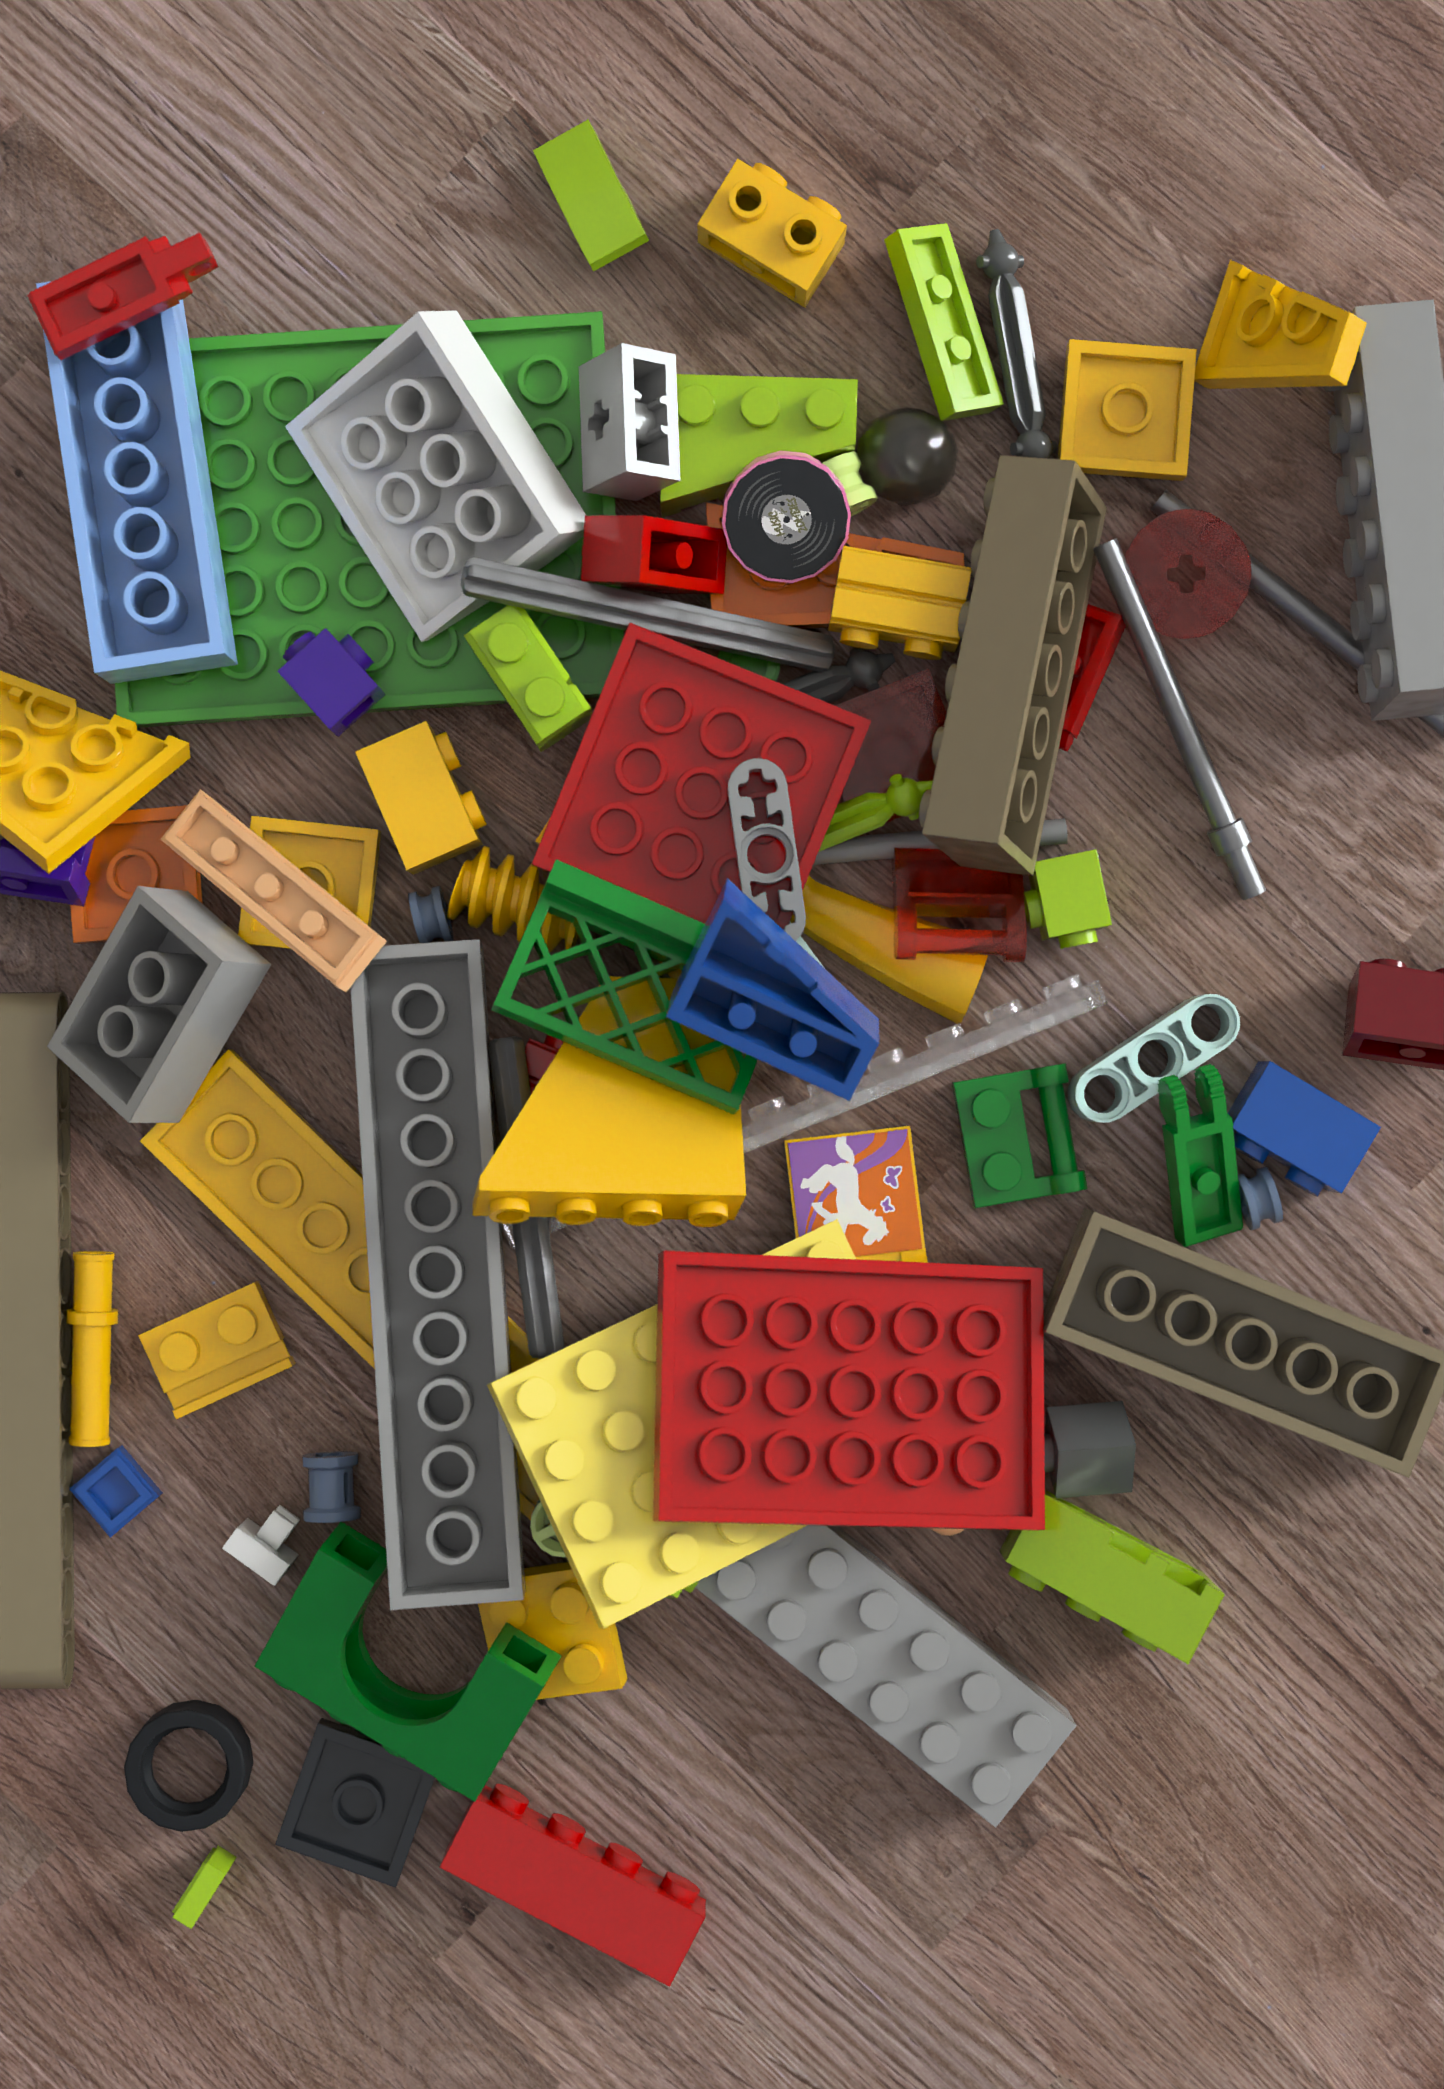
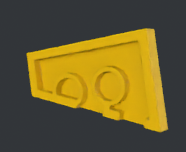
[1194,260,1367,389]

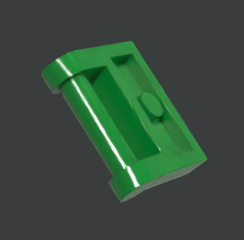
[952,1063,1088,1208]

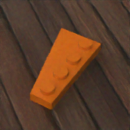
[706,502,965,629]

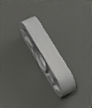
[727,758,806,941]

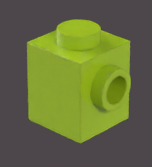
[1022,849,1112,949]

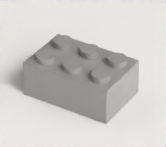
[47,886,272,1123]

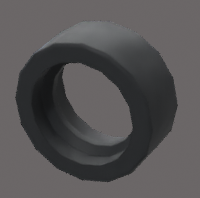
[124,1700,253,1832]

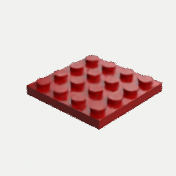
[532,622,871,930]

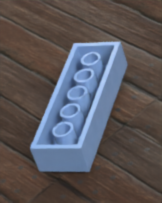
[36,281,238,684]

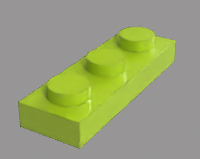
[884,223,1004,421]

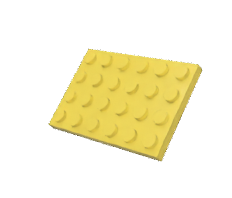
[487,1219,856,1628]

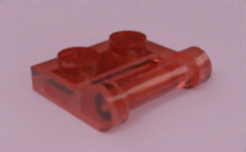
[892,848,1027,962]

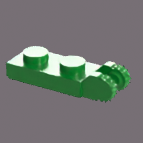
[1157,1064,1243,1247]

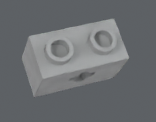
[579,343,680,501]

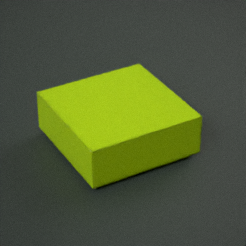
[172,1845,237,1929]

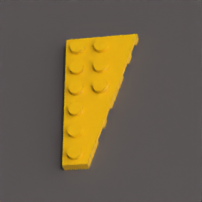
[0,670,191,874]

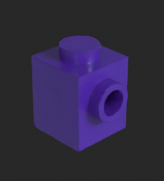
[277,628,385,737]

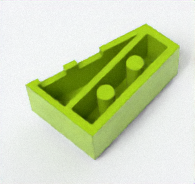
[660,374,858,518]
[1000,1489,1225,1664]

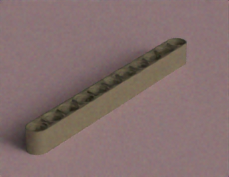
[0,992,75,1690]

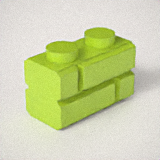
[464,605,593,752]

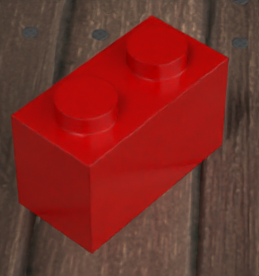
[581,515,727,594]

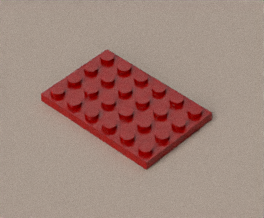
[653,1251,1045,1531]

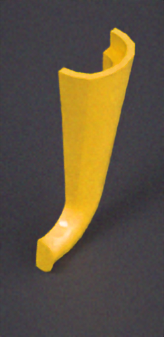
[790,876,992,1025]

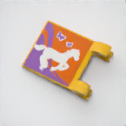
[784,1126,928,1263]

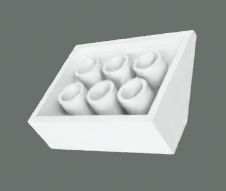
[285,311,587,642]

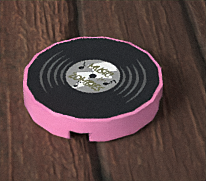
[722,450,851,583]

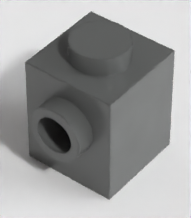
[1044,1401,1136,1498]

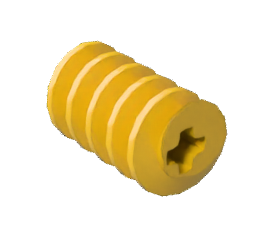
[447,846,578,952]

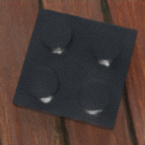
[275,1718,435,1888]

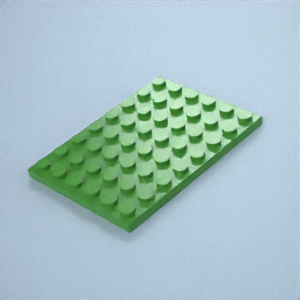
[115,311,624,728]

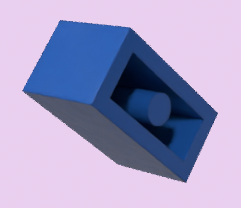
[1227,1061,1381,1197]

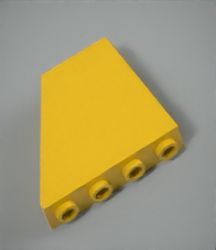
[472,976,746,1227]

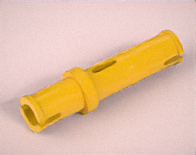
[66,1251,118,1447]

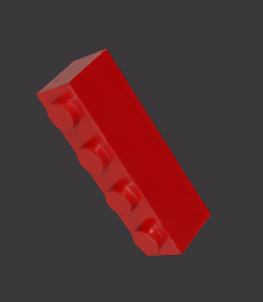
[439,1784,706,1987]

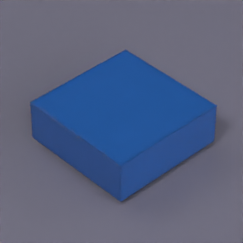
[69,1445,163,1537]

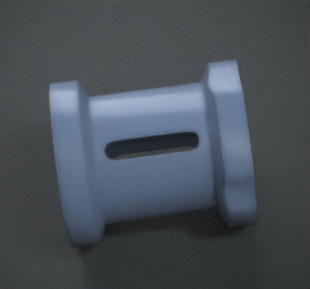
[302,1451,361,1523]

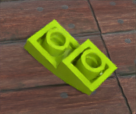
[533,120,649,271]

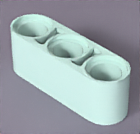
[1068,994,1240,1123]

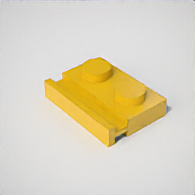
[138,1281,296,1419]

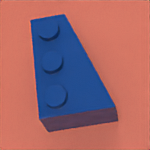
[666,878,879,1101]

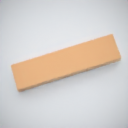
[160,789,387,992]

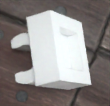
[222,1505,300,1586]

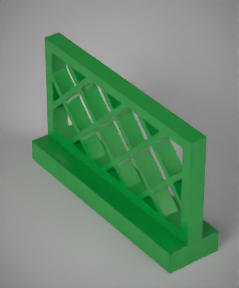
[491,859,758,1114]

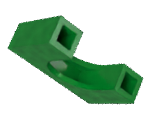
[254,1522,561,1802]

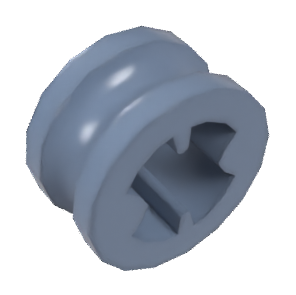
[408,886,454,943]
[1238,1167,1283,1230]

